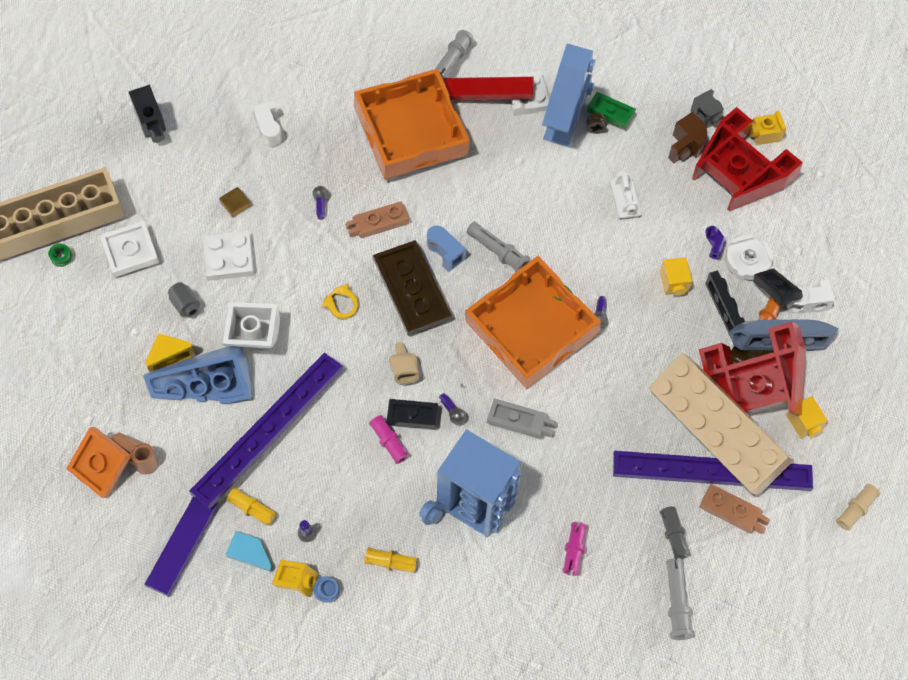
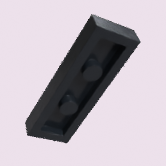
[705,270,745,340]

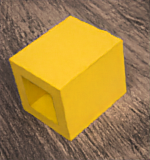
[660,257,692,296]
[786,396,828,439]

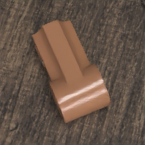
[110,432,158,474]

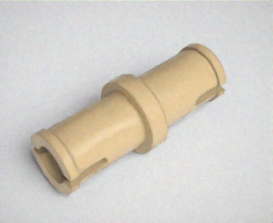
[836,484,880,531]

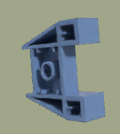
[542,43,596,147]

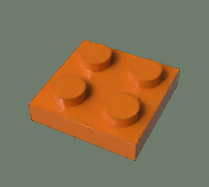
[66,427,131,498]

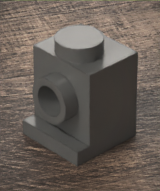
[690,89,724,128]

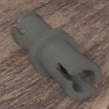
[660,506,690,560]

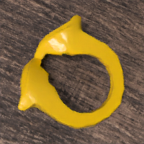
[321,283,358,320]

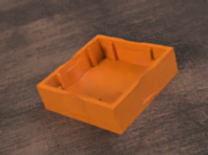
[354,68,470,179]
[465,255,601,390]

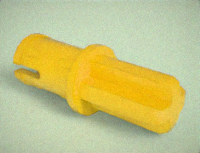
[227,487,275,525]
[364,547,417,573]

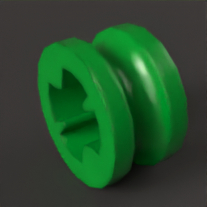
[48,243,72,267]

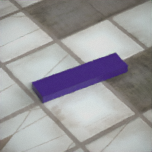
[144,497,218,597]

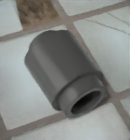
[168,282,201,317]

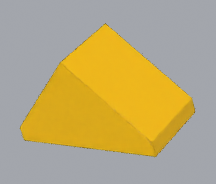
[145,333,196,372]

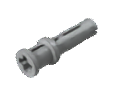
[435,30,474,80]
[466,221,530,272]
[666,558,694,640]

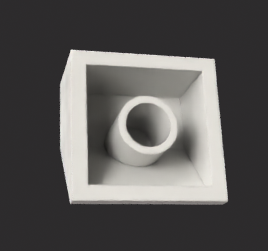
[222,302,280,348]

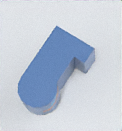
[427,226,466,272]

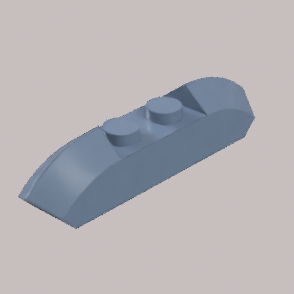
[730,319,838,350]

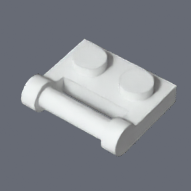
[504,71,549,115]

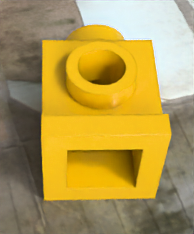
[749,111,786,145]

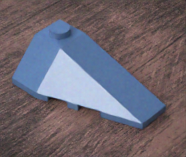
[143,346,252,404]

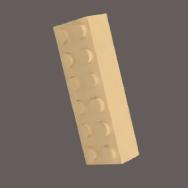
[0,167,125,260]
[648,353,794,495]

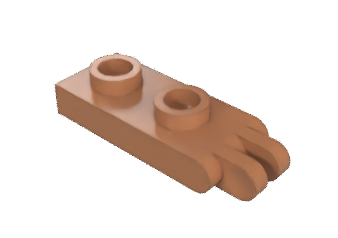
[345,201,409,238]
[699,483,770,534]

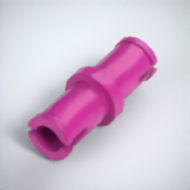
[369,415,409,464]
[562,522,588,576]

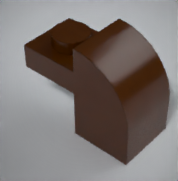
[668,112,707,163]

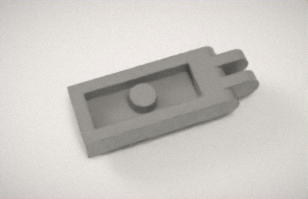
[487,398,556,438]

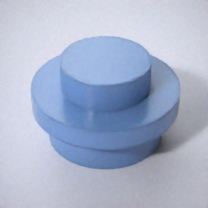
[419,500,443,525]
[313,576,339,603]

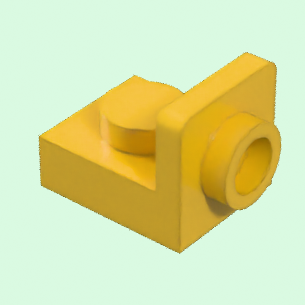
[272,560,318,597]

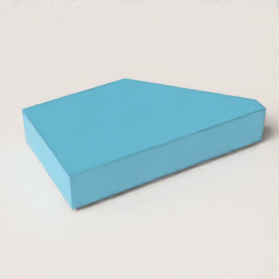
[226,531,272,572]

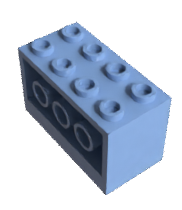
[437,429,522,538]

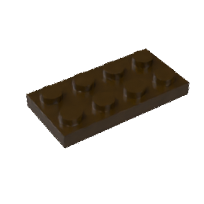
[373,240,452,336]

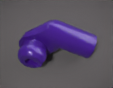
[705,225,726,260]

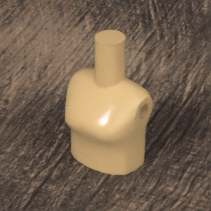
[389,342,420,384]

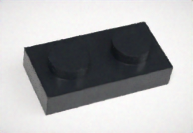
[753,268,802,305]
[387,399,438,429]

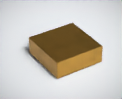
[219,187,251,218]

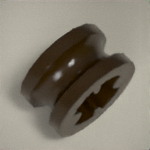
[587,113,607,134]

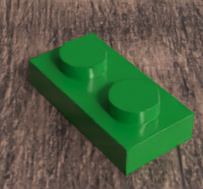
[586,92,636,130]

